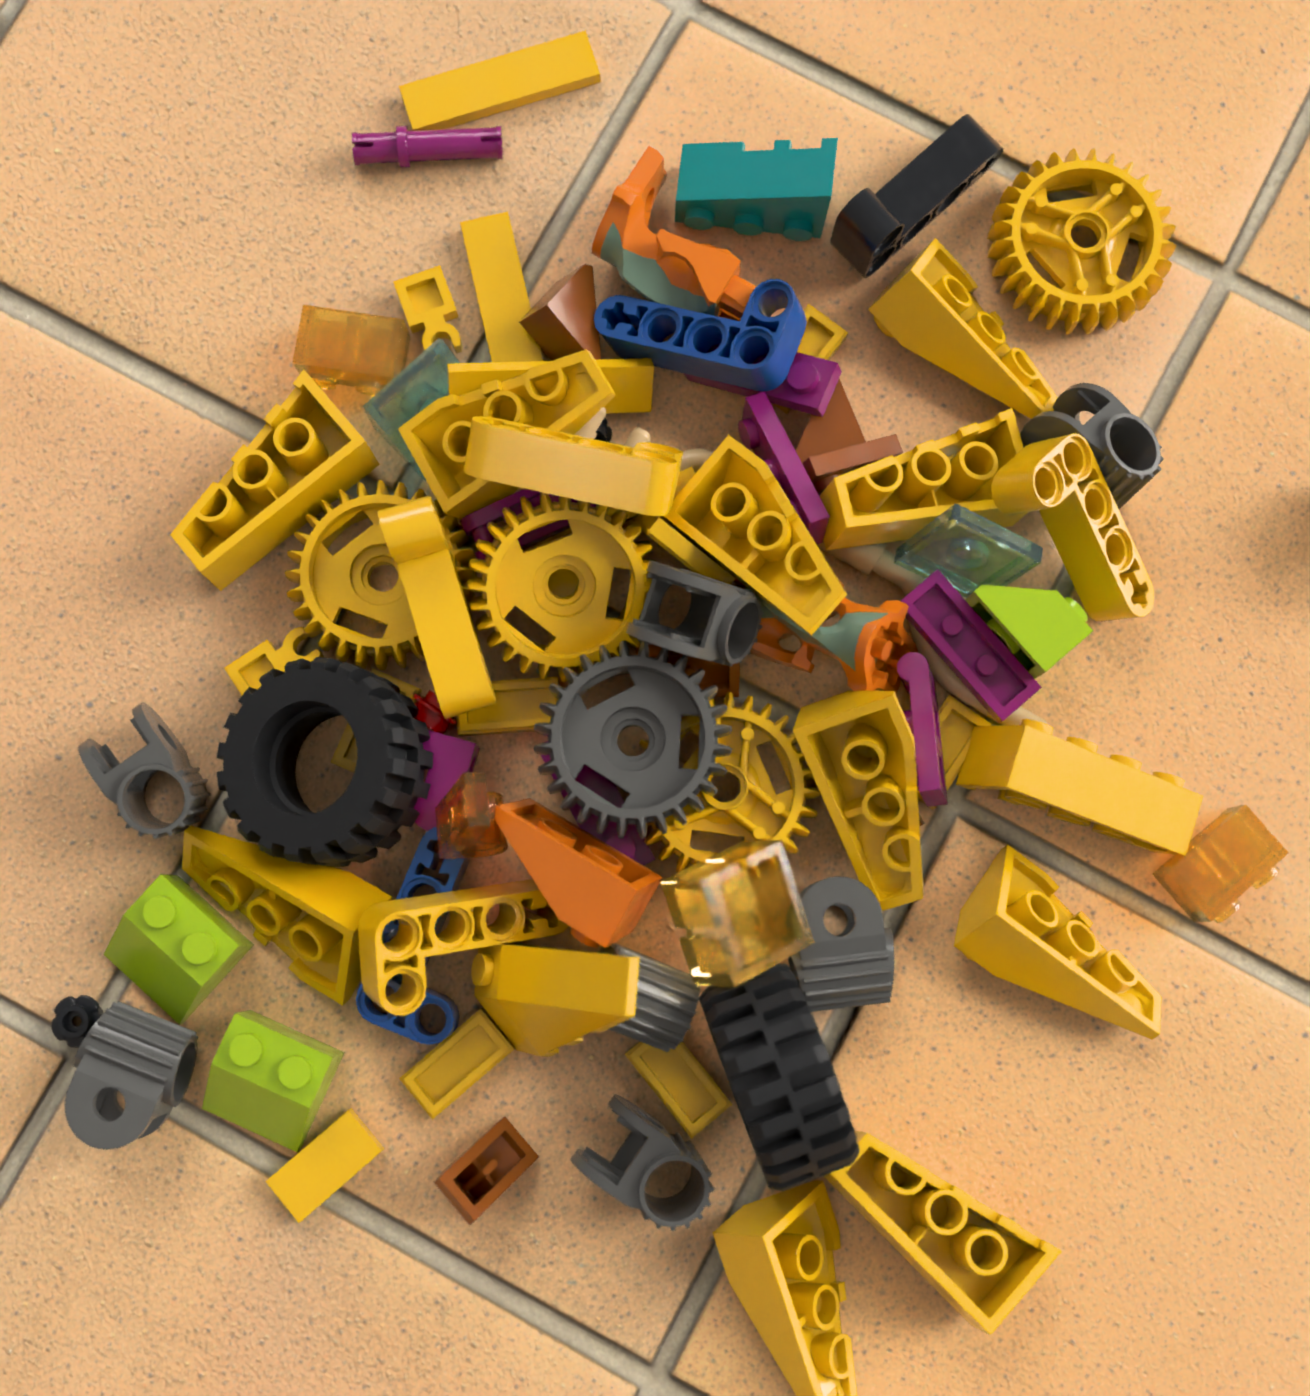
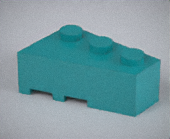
[675,138,838,241]

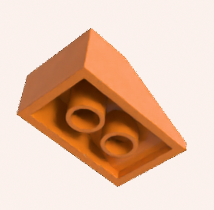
[492,798,663,948]

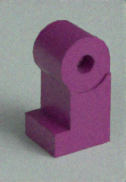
[414,730,480,831]

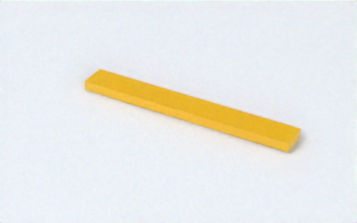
[460,211,578,597]

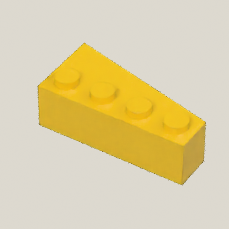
[170,369,380,591]
[819,408,1028,551]
[955,719,1203,856]
[824,1131,1062,1335]

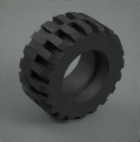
[217,657,433,867]
[699,962,860,1191]

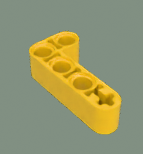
[464,416,683,516]
[991,433,1154,622]
[377,495,497,719]
[358,879,569,1016]

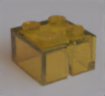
[660,840,815,988]

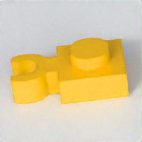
[393,265,463,362]
[224,627,325,695]

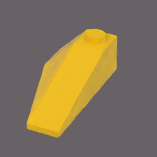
[868,238,1058,419]
[398,349,616,519]
[663,434,847,636]
[792,690,924,911]
[182,826,393,1006]
[954,844,1162,1040]
[471,944,639,1057]
[712,1180,857,1396]

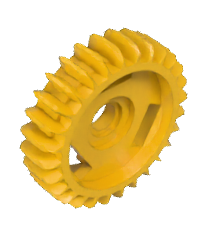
[987,148,1177,335]
[284,480,477,670]
[467,492,657,682]
[635,692,821,885]

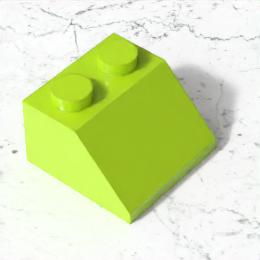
[966,585,1093,679]
[103,874,254,1025]
[202,1010,345,1152]

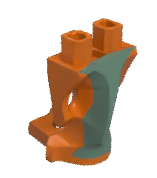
[592,146,757,321]
[734,577,918,694]

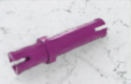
[352,126,503,168]

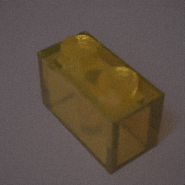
[292,305,411,397]
[1152,804,1289,923]

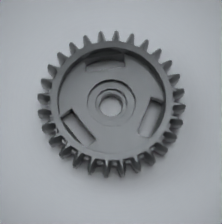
[534,641,732,839]

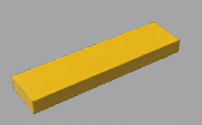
[399,30,601,131]
[447,358,654,413]

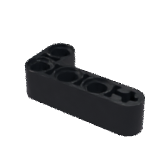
[830,114,1004,278]

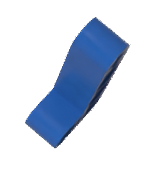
[594,279,807,392]
[356,825,472,1045]

